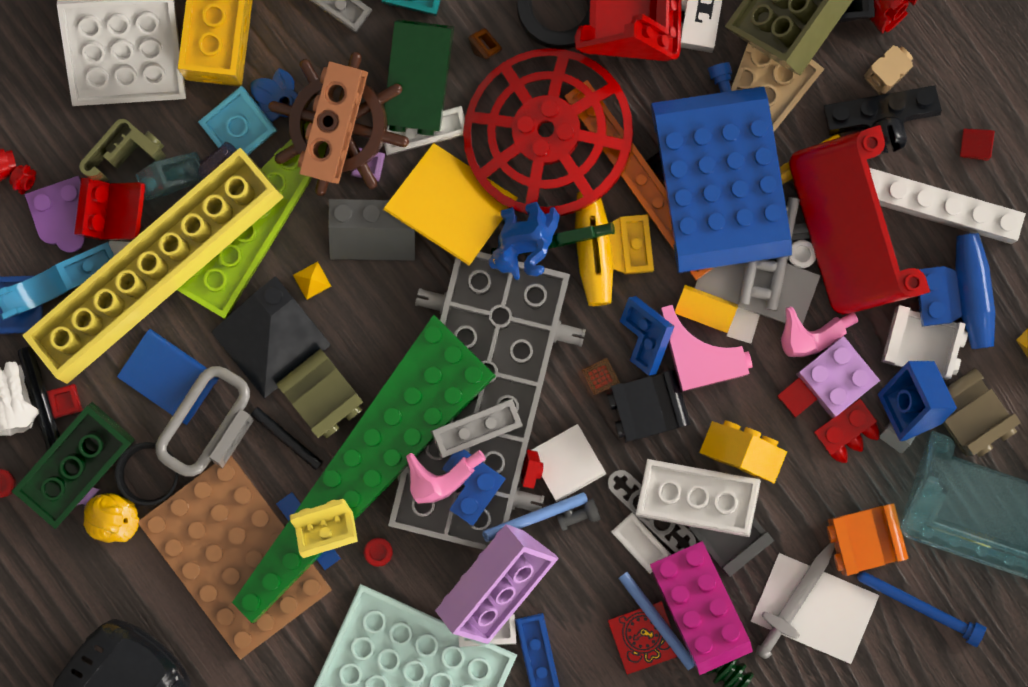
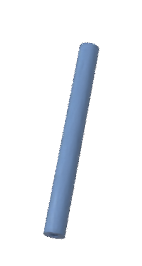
[482,492,588,542]
[618,572,695,670]

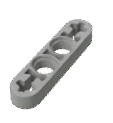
[607,470,696,553]

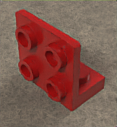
[74,178,145,240]

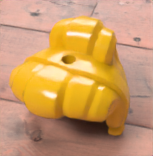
[83,493,140,543]

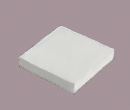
[532,424,606,502]

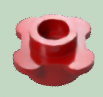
[9,165,36,195]

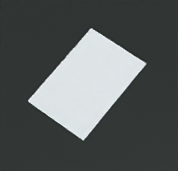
[751,553,879,664]

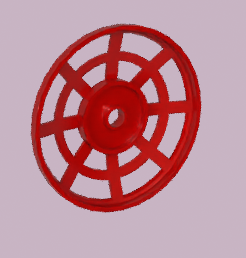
[463,48,634,216]

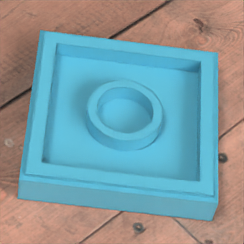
[198,86,278,158]

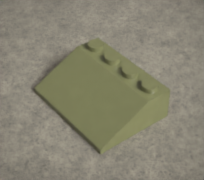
[725,0,853,76]

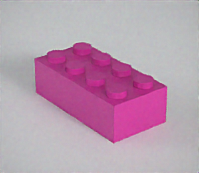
[650,541,753,675]

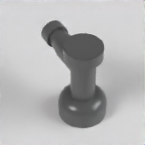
[557,497,601,531]

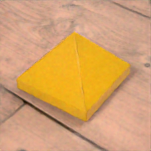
[293,261,332,300]

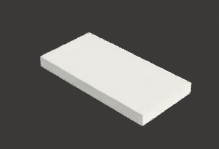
[636,459,761,537]

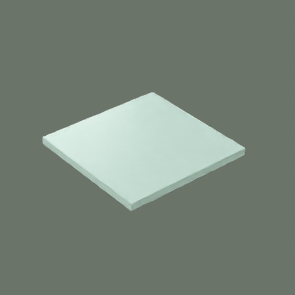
[314,584,517,687]

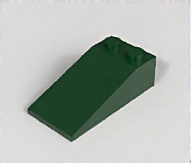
[12,402,136,529]

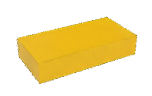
[675,285,738,333]

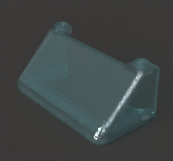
[900,431,1028,579]

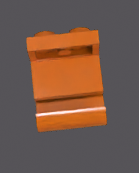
[827,503,909,576]

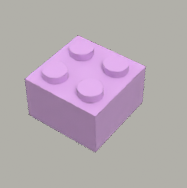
[796,336,880,418]

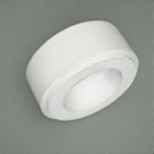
[788,240,816,269]

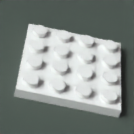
[57,0,186,106]

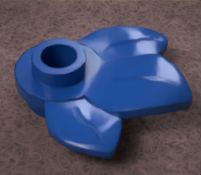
[250,68,298,122]

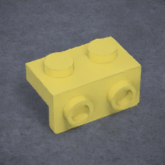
[290,499,358,558]

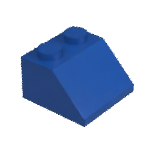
[878,361,957,441]

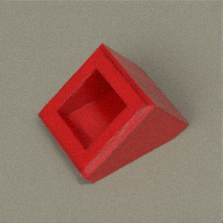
[960,129,995,161]

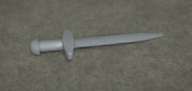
[756,542,835,659]

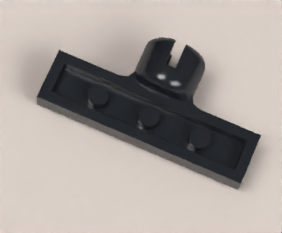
[823,85,942,153]

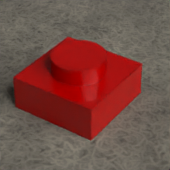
[520,450,543,488]

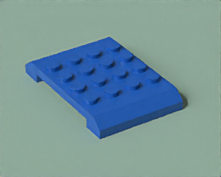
[651,86,792,273]

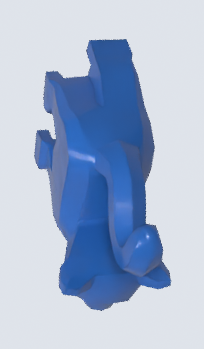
[489,202,560,280]

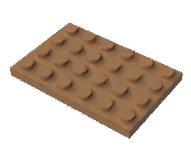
[138,455,332,660]

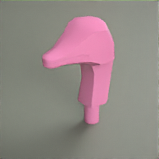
[781,306,858,357]
[406,450,486,504]

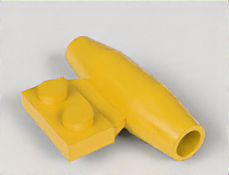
[575,192,654,306]

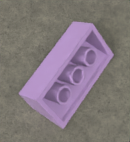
[435,524,559,644]

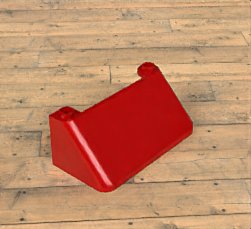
[574,0,682,61]
[789,125,930,314]

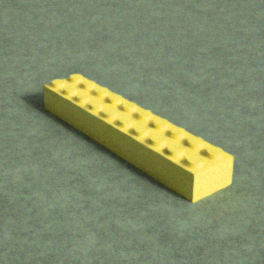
[22,148,284,384]

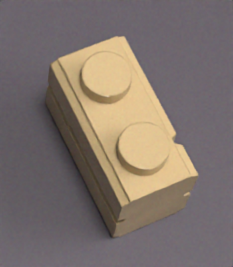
[864,45,913,95]

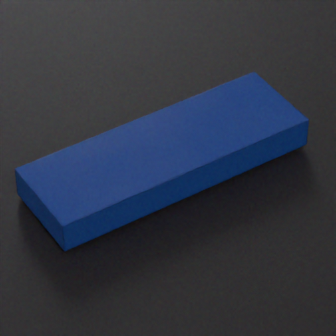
[515,613,560,687]

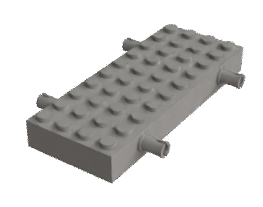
[388,252,586,550]

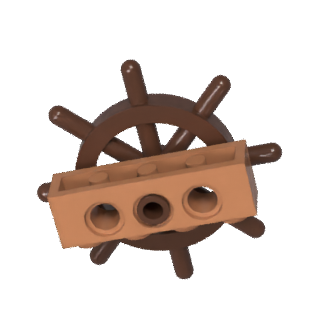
[268,52,409,196]

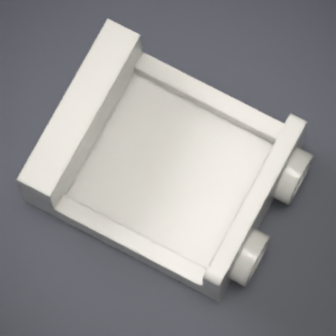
[881,305,968,380]

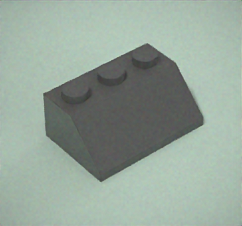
[328,199,416,261]

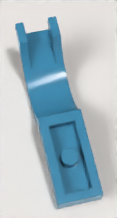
[0,242,114,320]

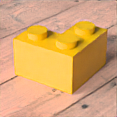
[699,420,787,483]

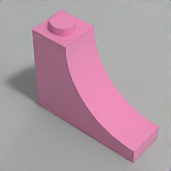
[660,305,752,392]

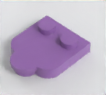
[25,176,85,253]

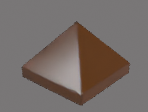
[468,28,502,59]

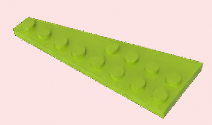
[177,122,327,319]

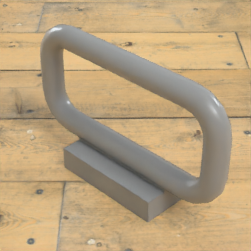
[155,366,254,476]

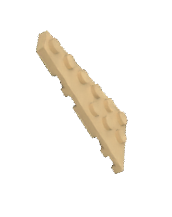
[731,43,824,132]

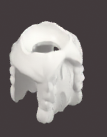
[0,362,39,436]

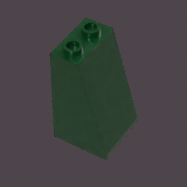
[385,19,455,136]

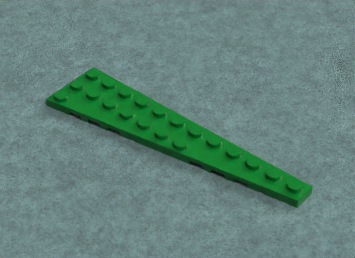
[232,315,496,623]

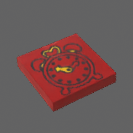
[607,601,677,675]

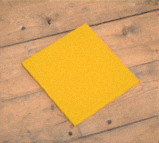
[383,143,518,266]

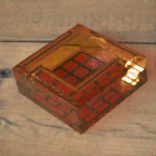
[581,358,620,396]

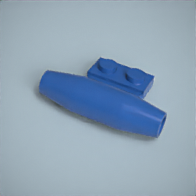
[918,233,996,349]

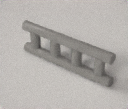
[738,197,800,311]

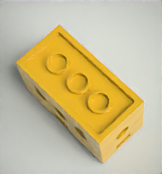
[178,0,253,87]

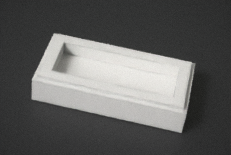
[611,513,671,574]

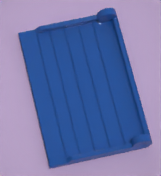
[117,329,220,425]

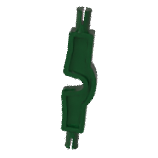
[491,222,615,255]

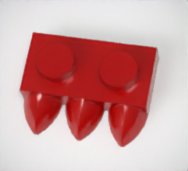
[813,399,879,463]

